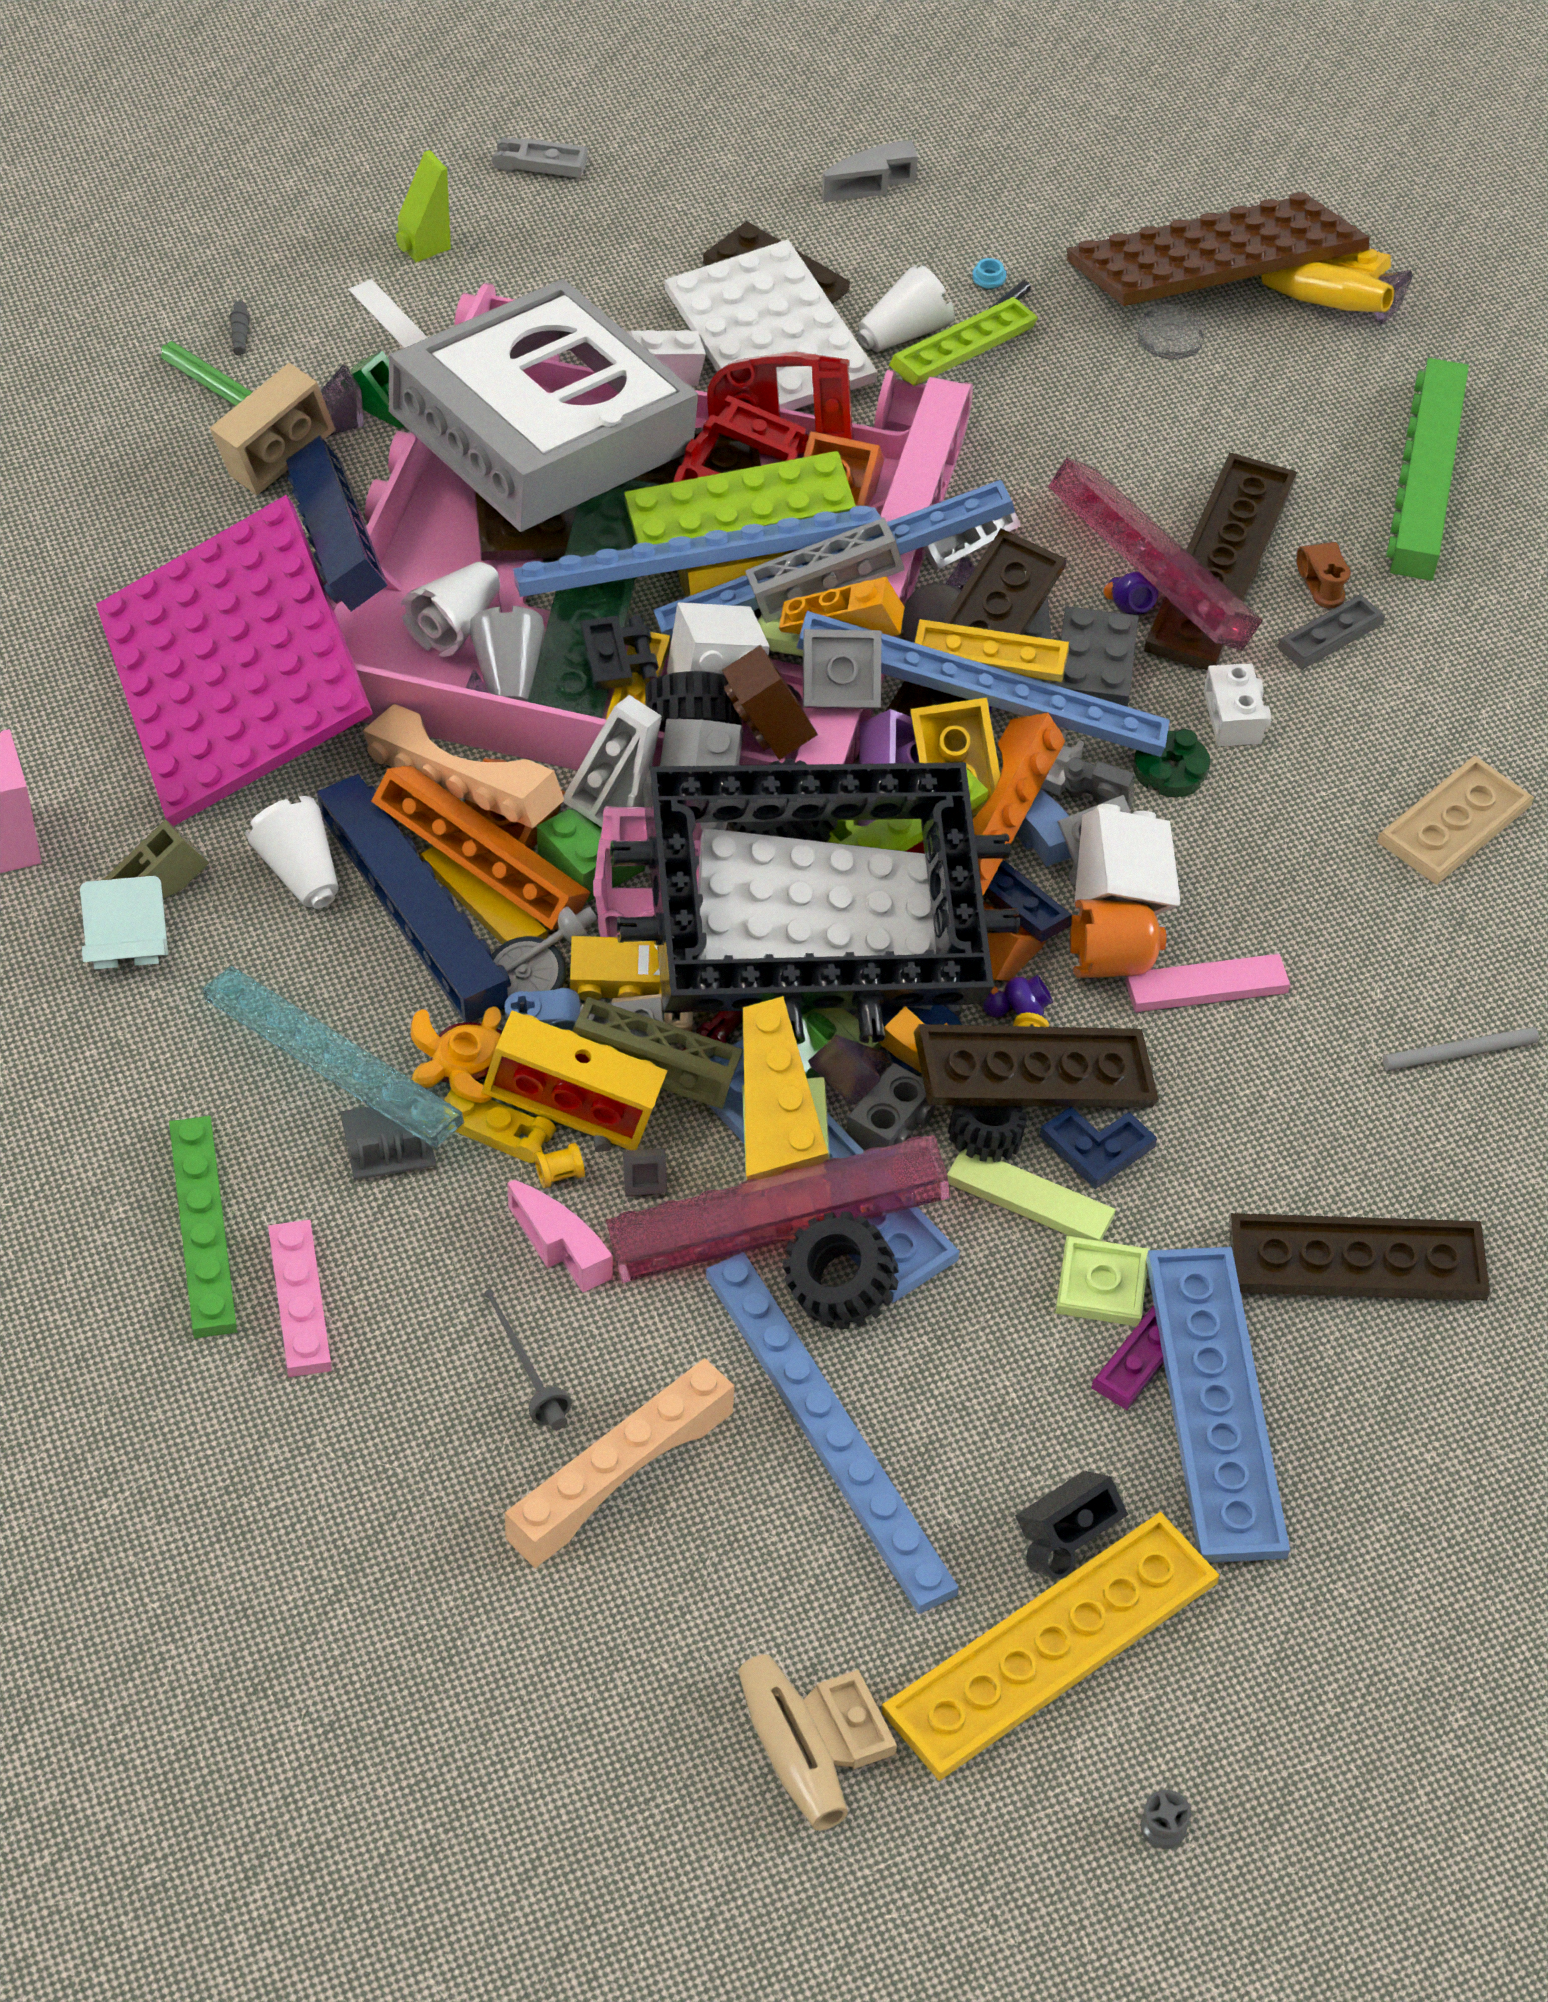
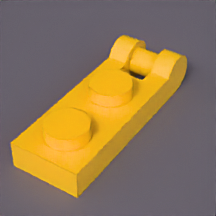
[434,1090,556,1163]

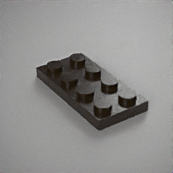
[703,221,850,305]

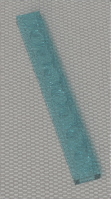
[202,965,464,1148]

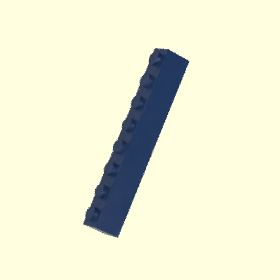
[286,435,388,612]
[317,774,511,1022]

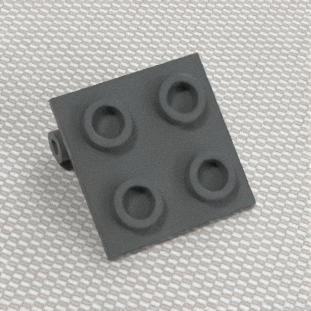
[340,1098,437,1180]

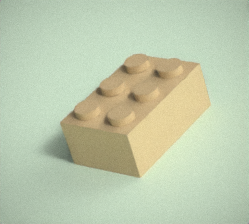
[209,362,335,495]

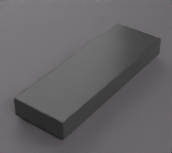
[1278,594,1385,670]

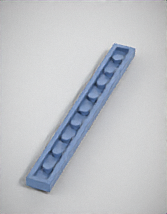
[653,480,1015,641]
[513,506,881,597]
[797,611,1170,757]
[706,1252,959,1615]

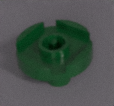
[1133,729,1210,797]

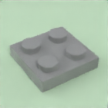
[803,629,882,709]

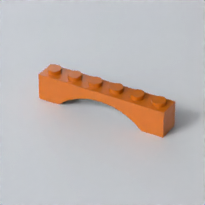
[973,713,1065,896]

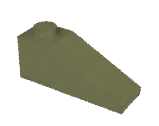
[80,819,209,902]

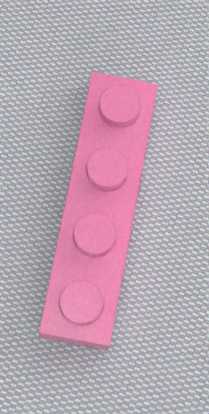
[268,1220,332,1377]

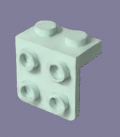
[80,876,168,969]

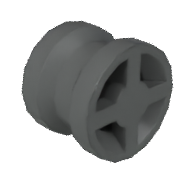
[1140,1789,1192,1849]

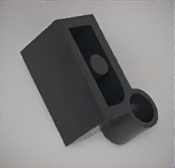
[1015,1471,1128,1579]

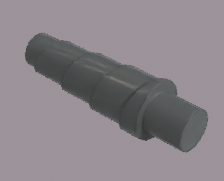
[230,301,250,356]

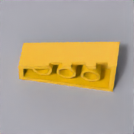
[743,996,831,1187]

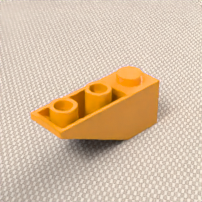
[779,577,904,636]

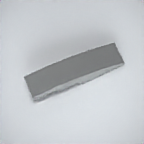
[923,512,1021,571]

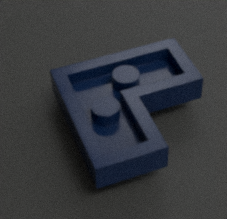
[1040,1107,1157,1189]

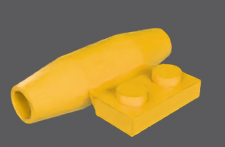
[1262,248,1394,312]

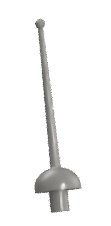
[450,906,598,1009]

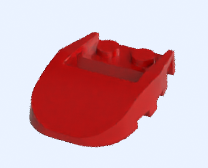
[707,351,854,459]
[673,395,806,482]

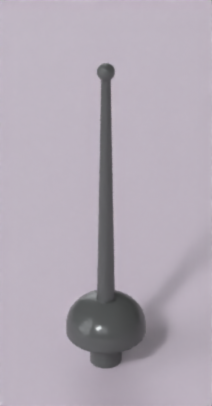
[485,1289,572,1430]

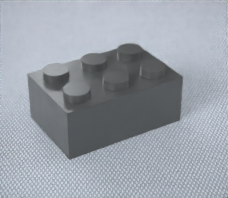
[1054,606,1139,707]

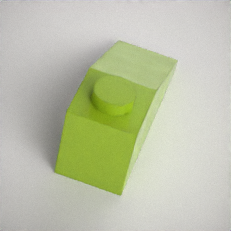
[396,150,451,263]

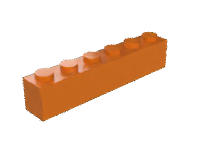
[371,765,591,930]

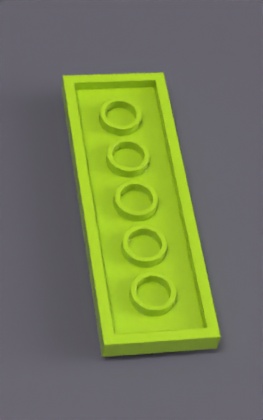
[624,451,856,544]

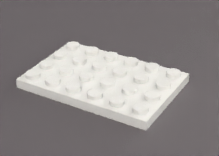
[665,240,877,410]
[698,828,936,1009]

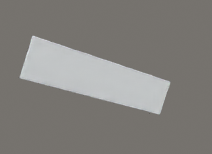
[348,279,428,348]

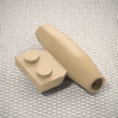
[738,1654,897,1830]

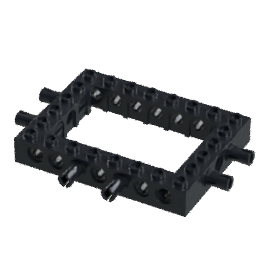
[610,762,1020,1045]

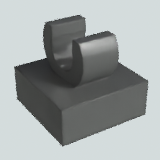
[623,1148,667,1196]

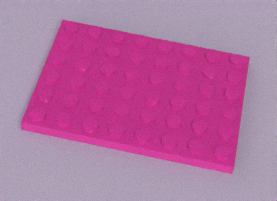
[96,495,373,826]

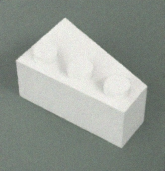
[563,695,662,827]

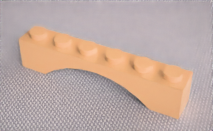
[363,703,564,828]
[505,1358,735,1568]

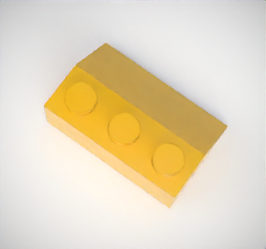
[910,697,1001,818]

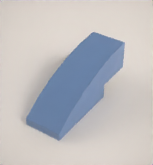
[1016,789,1072,867]

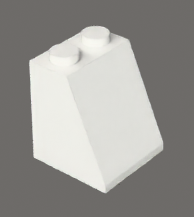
[667,602,770,675]
[1074,804,1180,915]

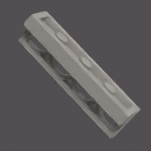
[745,518,905,623]

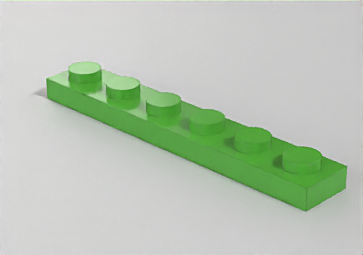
[169,1115,237,1339]

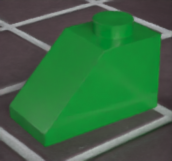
[339,350,404,429]

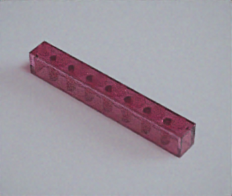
[1048,457,1263,651]
[606,1134,950,1283]

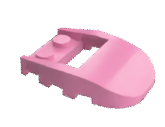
[593,806,702,937]

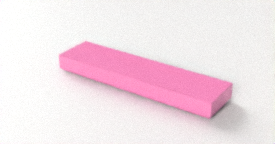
[1125,954,1290,1012]

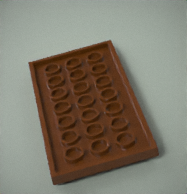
[1067,192,1370,306]

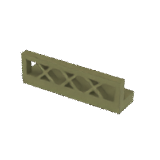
[573,997,743,1109]

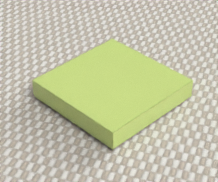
[1055,1236,1150,1326]

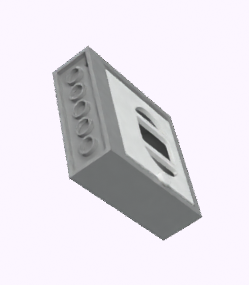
[389,279,698,532]

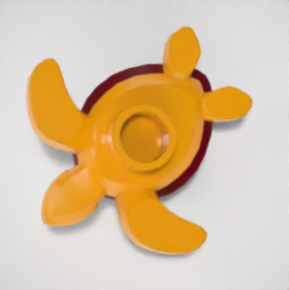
[410,1007,503,1103]

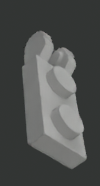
[491,137,588,178]

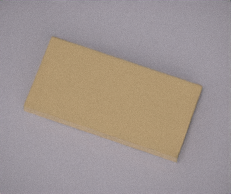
[1377,755,1534,885]

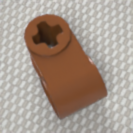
[1296,541,1351,609]

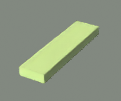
[946,1149,1116,1241]

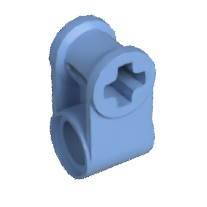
[504,988,581,1031]

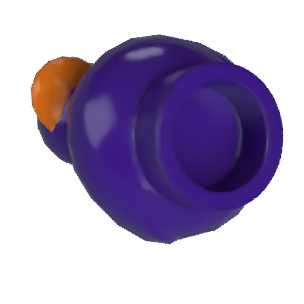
[1103,571,1159,615]
[983,975,1053,1026]

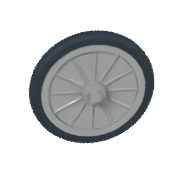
[491,936,567,1012]

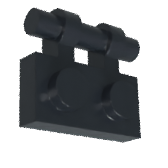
[580,616,659,691]

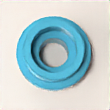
[972,258,1006,289]

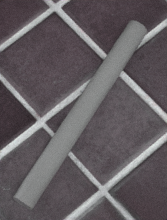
[1383,1027,1539,1071]

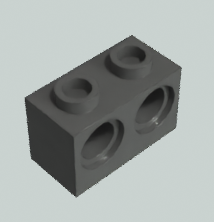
[846,1062,936,1164]

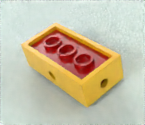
[481,1010,668,1150]

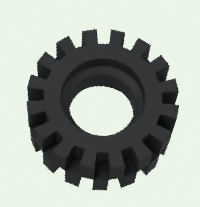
[948,1105,1027,1162]

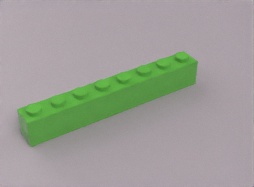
[1386,358,1469,581]

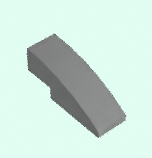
[822,140,918,202]

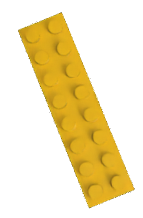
[881,1511,1220,1781]

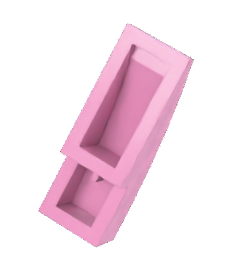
[507,1180,613,1293]

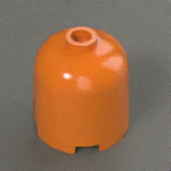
[1070,899,1167,978]

